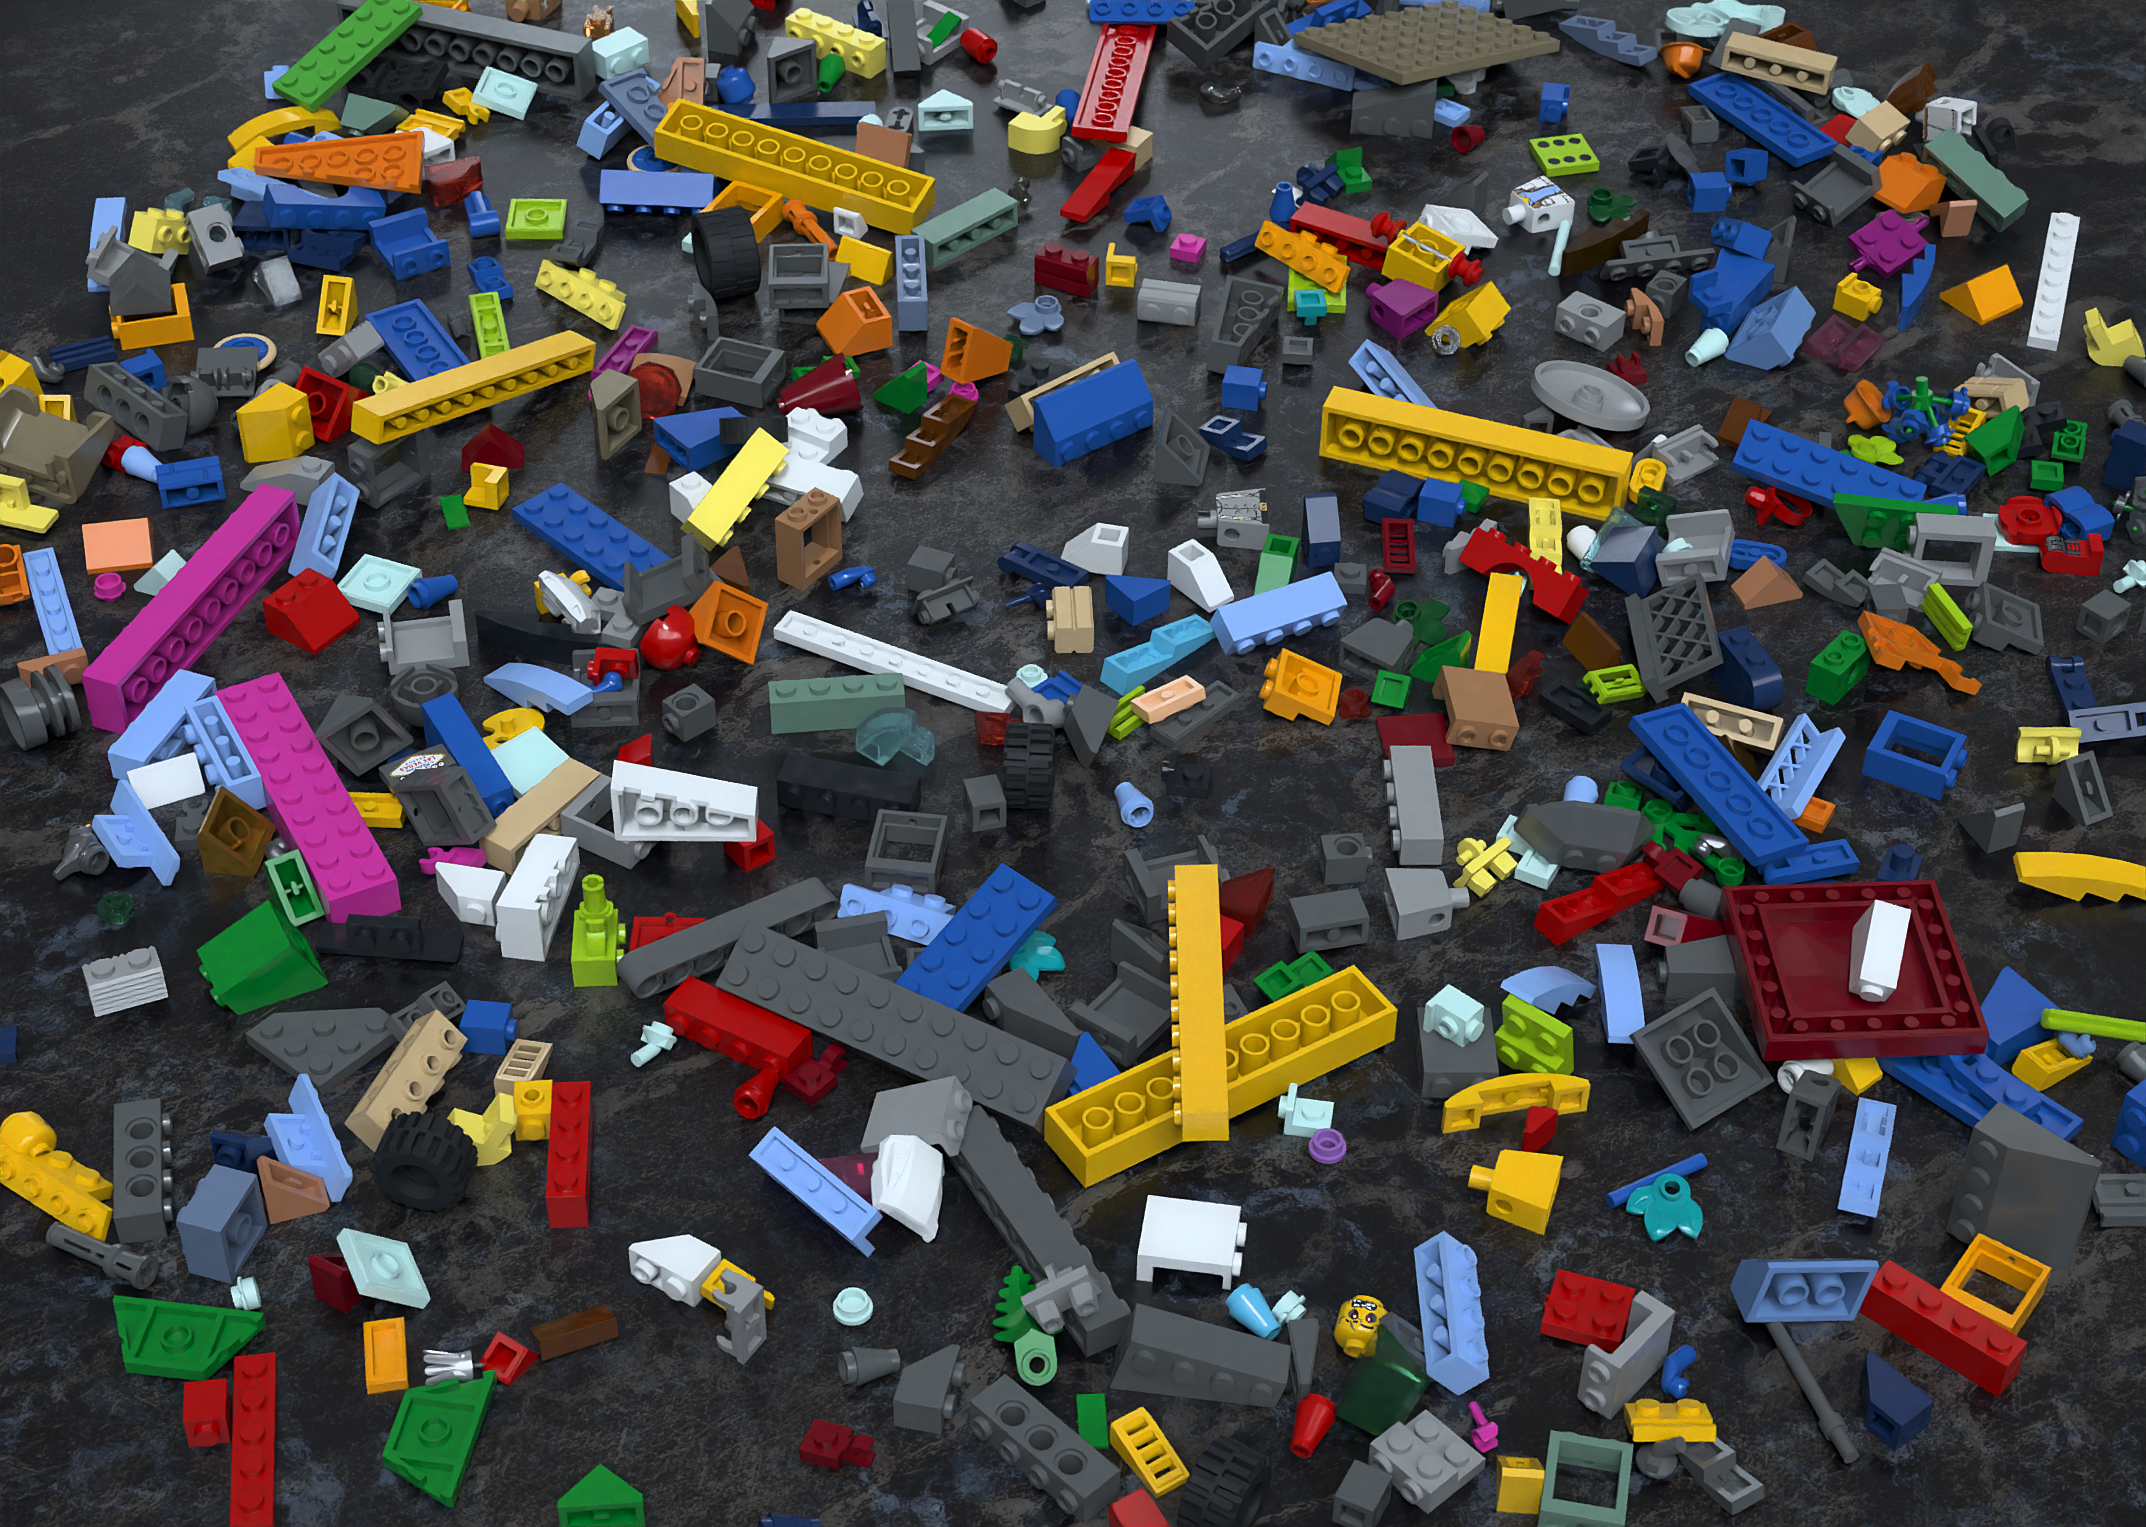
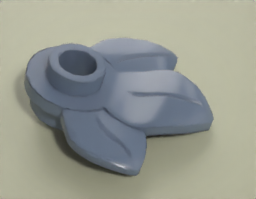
[1007,295,1064,335]

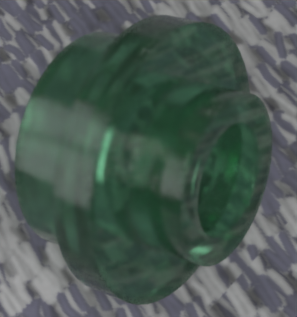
[97,893,135,925]

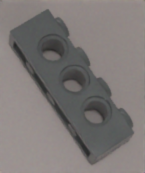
[83,362,189,453]
[114,1098,174,1244]
[970,1374,1121,1524]

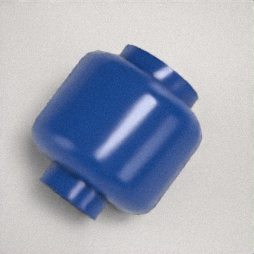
[716,65,756,104]

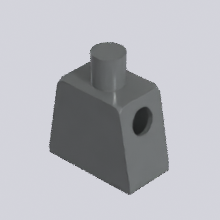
[1339,618,1415,683]
[1776,1069,1841,1162]

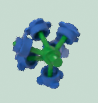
[1881,376,1970,447]

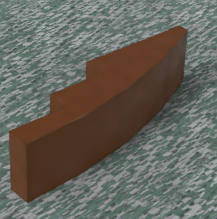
[888,393,978,480]

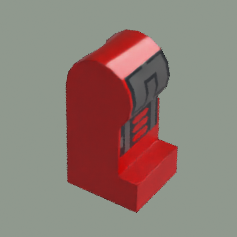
[2039,533,2104,577]

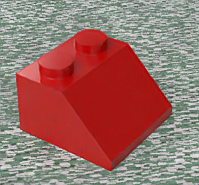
[295,366,370,443]
[262,567,361,655]

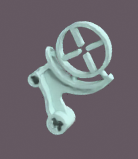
[1665,0,1785,37]

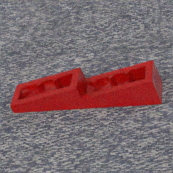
[1060,147,1136,223]
[1533,861,1665,946]

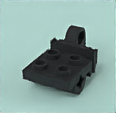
[344,59,450,115]
[1912,117,2016,192]

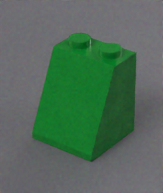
[196,900,329,1015]

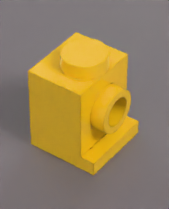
[1833,272,1883,322]

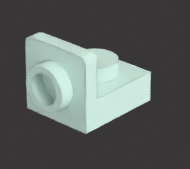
[1278,1083,1334,1138]

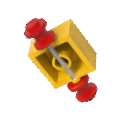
[1370,211,1484,293]

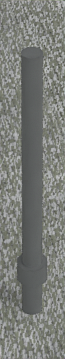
[1764,1322,1859,1463]

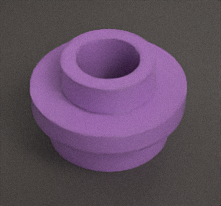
[1308,1128,1347,1164]

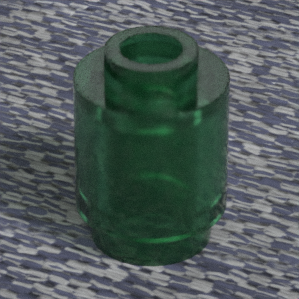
[349,363,384,396]

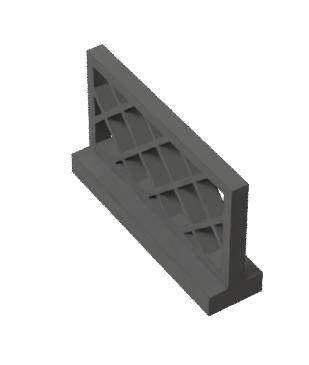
[1625,572,1724,704]

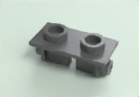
[911,576,980,625]

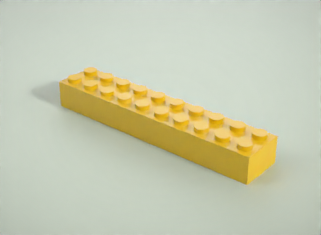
[654,98,936,235]
[1319,386,1633,524]
[1044,965,1398,1188]

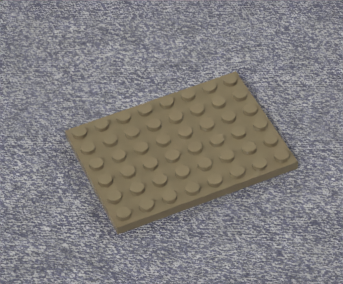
[1293,0,1560,85]

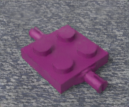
[1847,209,1929,280]

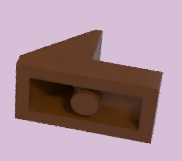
[1717,397,1773,448]

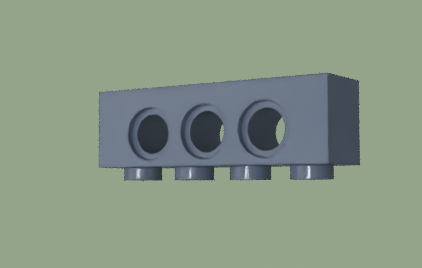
[895,235,928,332]

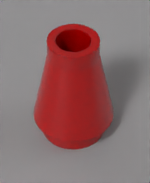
[733,1068,779,1119]
[1289,1394,1336,1458]

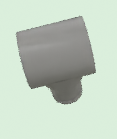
[1005,677,1067,729]

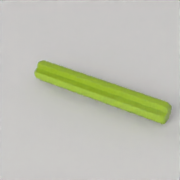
[2040,1008,2146,1043]

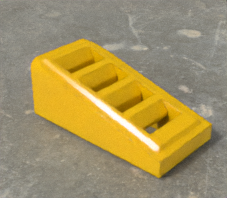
[675,0,700,38]
[1933,407,1986,458]
[2011,1038,2093,1092]
[1110,1407,1190,1499]

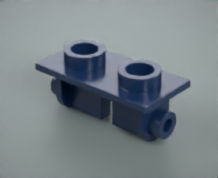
[851,0,889,40]

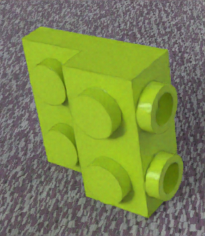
[1494,993,1574,1075]

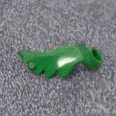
[993,1265,1063,1386]

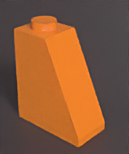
[940,317,1013,385]

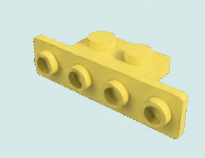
[535,259,626,330]
[0,474,59,533]

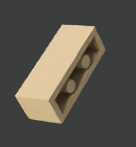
[1681,692,1785,757]

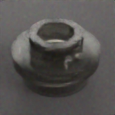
[1431,325,1461,355]

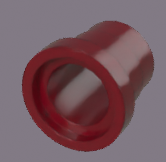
[1450,125,1485,153]

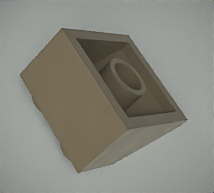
[590,368,642,460]

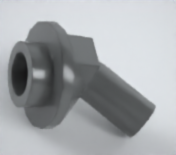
[1636,1436,1686,1479]

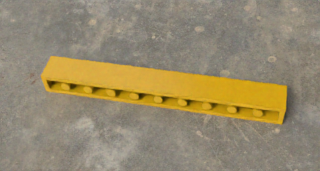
[351,330,596,445]
[1168,864,1229,1141]

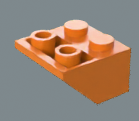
[816,286,893,357]

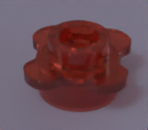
[1337,688,1372,719]

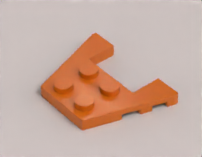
[1857,611,1982,695]

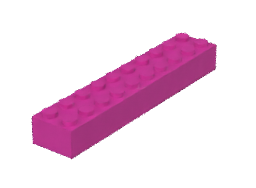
[81,483,301,735]
[214,672,402,923]

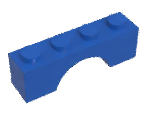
[261,184,386,230]

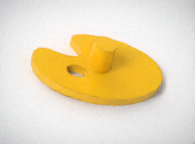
[482,708,545,751]

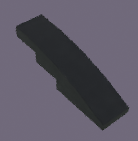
[475,610,602,666]

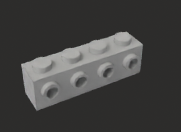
[1382,746,1444,865]

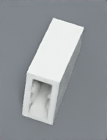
[1849,899,1911,1002]

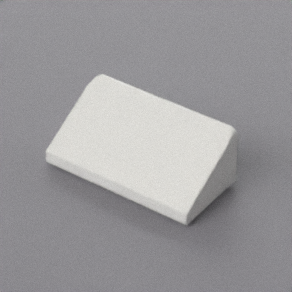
[127,752,205,810]

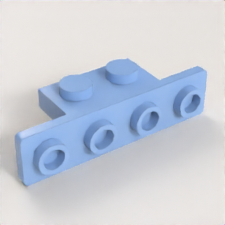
[1253,38,1356,91]
[92,779,180,886]
[837,883,956,946]
[264,1074,353,1202]

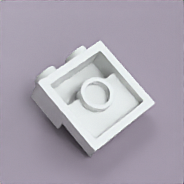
[1418,204,1498,256]
[781,407,848,465]

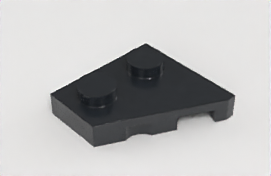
[1008,358,1075,400]

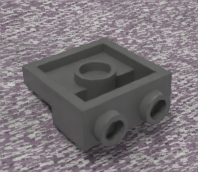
[1964,581,2044,655]

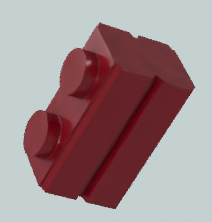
[1034,242,1099,298]

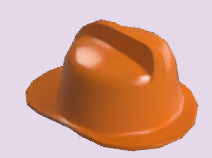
[1659,42,1712,79]
[1843,380,1892,430]

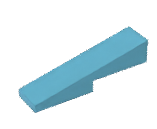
[1100,614,1217,696]

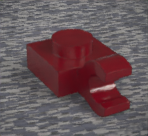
[1641,840,1704,895]
[784,1042,848,1107]
[799,1418,876,1470]

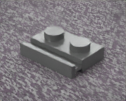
[2092,1174,2146,1227]

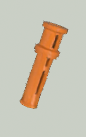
[782,198,839,262]

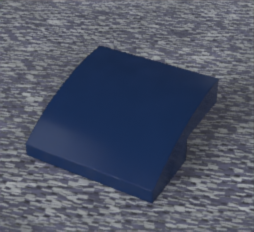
[287,229,366,272]

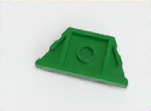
[1833,492,1958,551]
[113,1295,266,1381]
[382,1370,497,1508]

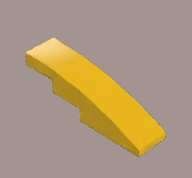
[1474,572,1523,680]
[2013,852,2146,902]

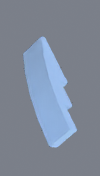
[88,197,127,292]
[483,662,594,716]
[1595,944,1645,1044]
[1500,966,1598,1014]
[1837,1097,1897,1218]

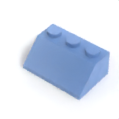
[1724,286,1816,370]
[1730,1258,1879,1323]

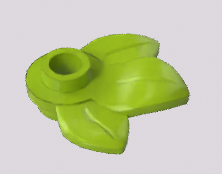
[1847,435,1904,465]

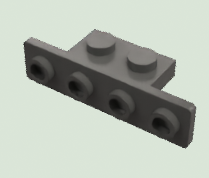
[1600,235,1716,281]

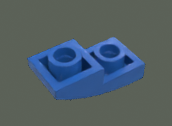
[466,256,514,300]

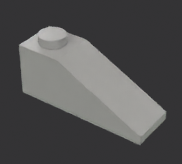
[240,455,335,506]

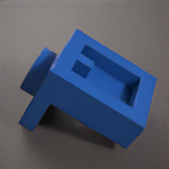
[1123,194,1172,232]
[1687,269,1733,318]

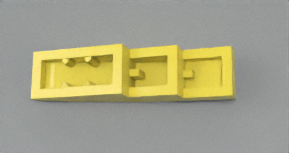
[1527,497,1562,590]

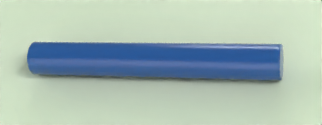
[1605,1153,1707,1208]

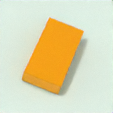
[363,1317,409,1394]

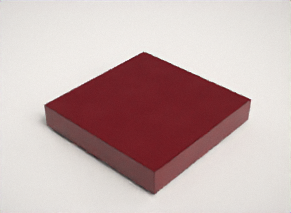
[1375,713,1455,767]

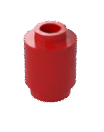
[960,28,998,63]

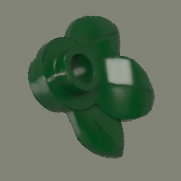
[1587,187,1638,223]
[1392,599,1450,651]

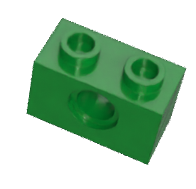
[1805,630,1871,706]

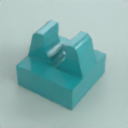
[1294,290,1327,326]

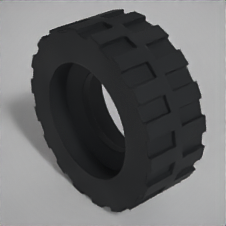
[719,416,788,444]

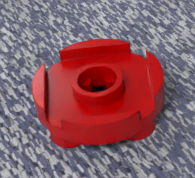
[1996,496,2062,545]

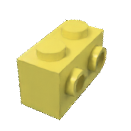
[128,208,191,254]

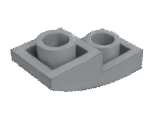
[1442,518,1497,575]

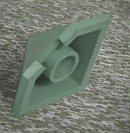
[340,93,409,137]

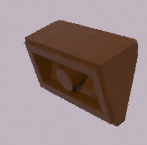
[1562,611,1621,672]
[530,1304,619,1361]

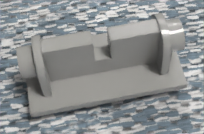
[993,79,1053,117]

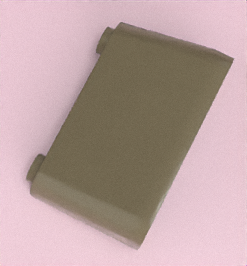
[0,384,116,504]

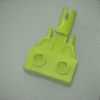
[571,874,627,987]

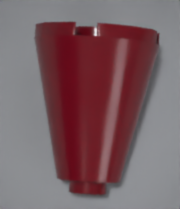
[776,352,864,416]

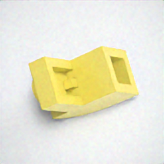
[1008,105,1067,154]
[2083,308,2146,366]
[447,1092,517,1166]

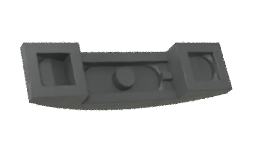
[548,218,604,267]

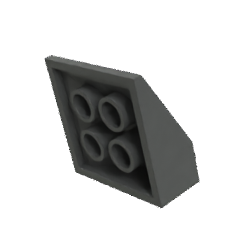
[1629,987,1774,1132]

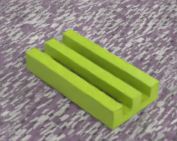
[1920,582,1973,651]
[1582,664,1648,705]
[1106,685,1150,740]

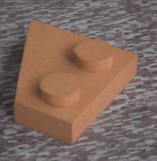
[658,57,706,106]

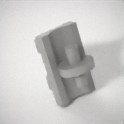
[1021,1262,1102,1334]

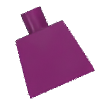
[1365,278,1439,340]

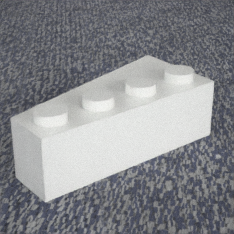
[611,760,759,842]
[495,833,580,961]

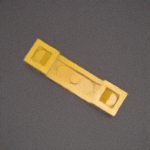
[227,106,342,153]
[1441,1073,1591,1134]

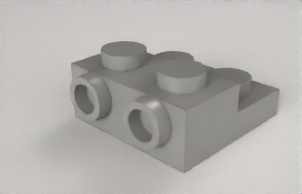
[1368,1409,1486,1514]

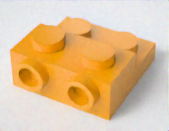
[1259,648,1343,726]

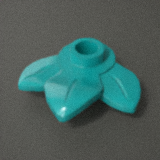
[1006,930,1065,982]
[1626,1173,1703,1242]

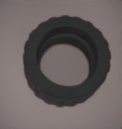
[691,206,761,300]

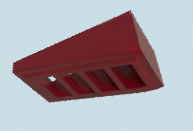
[1379,518,1416,574]

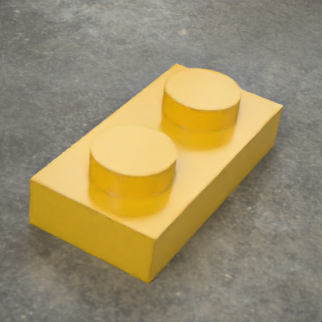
[348,792,406,828]

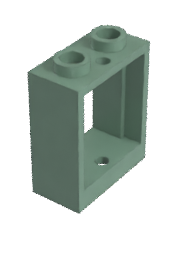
[1537,1430,1634,1527]

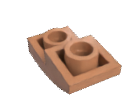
[1624,288,1664,346]

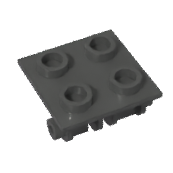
[190,346,259,398]

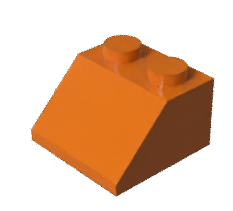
[1872,152,1948,214]

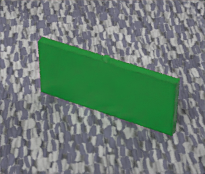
[926,10,962,49]
[439,494,470,530]
[1076,1393,1108,1449]

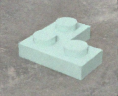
[1496,815,1561,890]

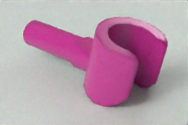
[1468,1401,1498,1453]

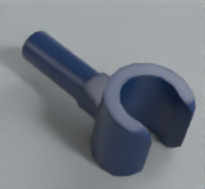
[1005,582,1052,609]

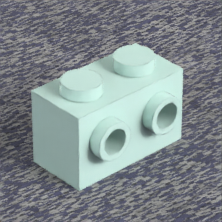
[592,27,650,80]

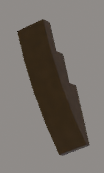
[1560,208,1650,277]

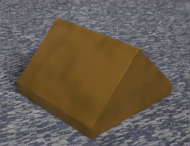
[197,785,277,877]

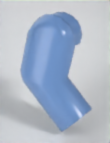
[2057,1030,2096,1059]

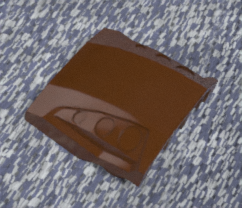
[1882,63,1938,115]

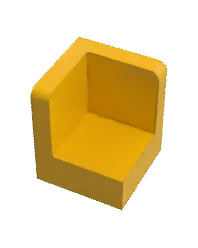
[1105,243,1138,287]
[463,462,509,510]

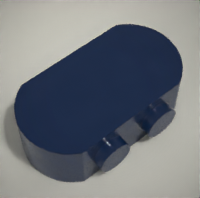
[1704,626,1784,712]

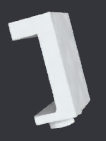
[1137,1195,1247,1290]

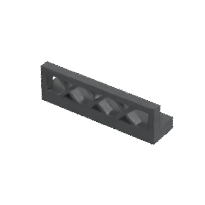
[1737,73,1829,129]

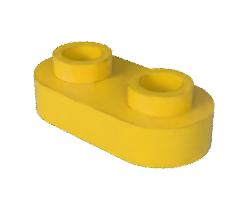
[1628,458,1667,506]

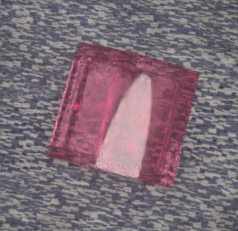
[1802,314,1887,371]

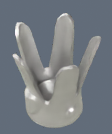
[423,1350,485,1386]

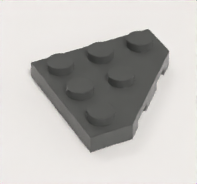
[245,1007,398,1097]

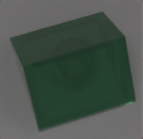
[1336,1324,1432,1437]

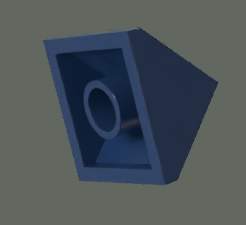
[1589,526,1662,600]
[1619,745,1694,813]

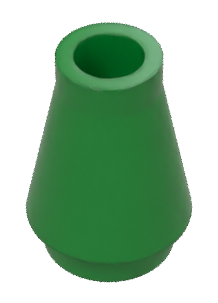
[816,54,845,93]

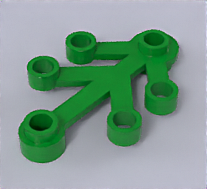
[1641,799,1745,887]

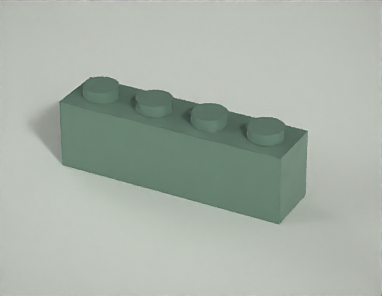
[1921,127,2029,233]
[911,188,1018,268]
[768,673,906,734]

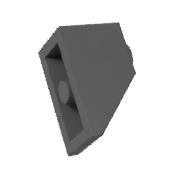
[1062,684,1119,769]

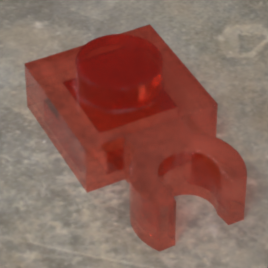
[1505,650,1545,704]
[974,711,1023,745]

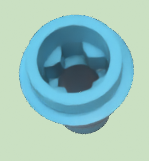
[1225,1283,1282,1341]

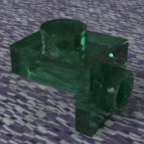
[1635,485,1677,537]

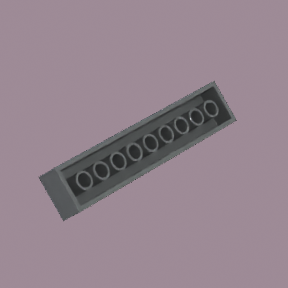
[336,0,596,101]
[715,920,1078,1137]

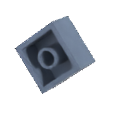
[176,1164,268,1284]

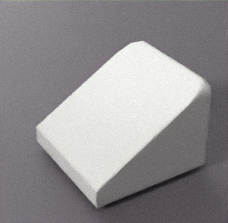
[833,207,868,240]

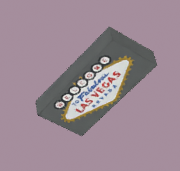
[378,743,457,796]

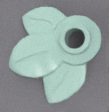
[1831,87,1881,118]

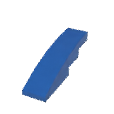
[1897,244,1936,331]

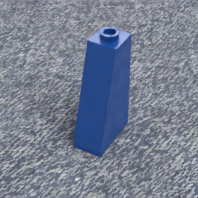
[1699,247,1775,337]
[421,692,515,820]

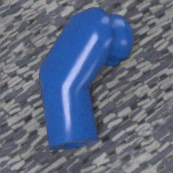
[828,565,878,591]
[1660,1345,1697,1399]

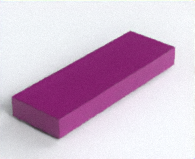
[590,325,658,381]

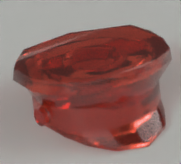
[628,361,682,420]

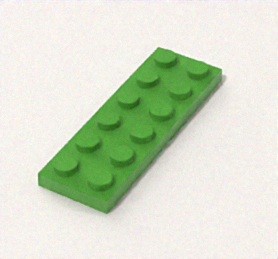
[271,0,423,113]

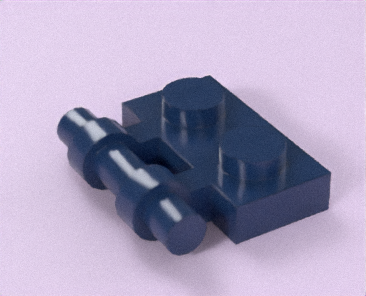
[1913,451,1986,497]

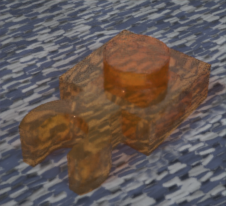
[583,4,614,37]

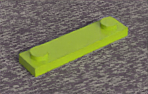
[468,292,510,359]

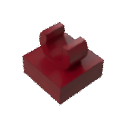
[1606,351,1648,386]

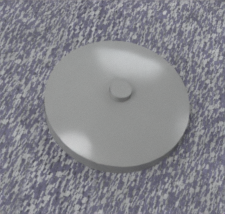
[1531,360,1650,431]

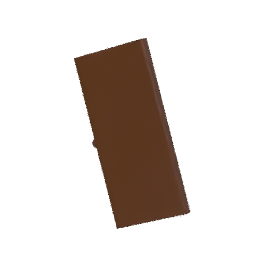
[644,443,671,476]

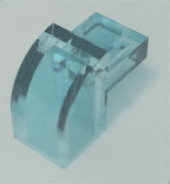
[856,706,935,766]

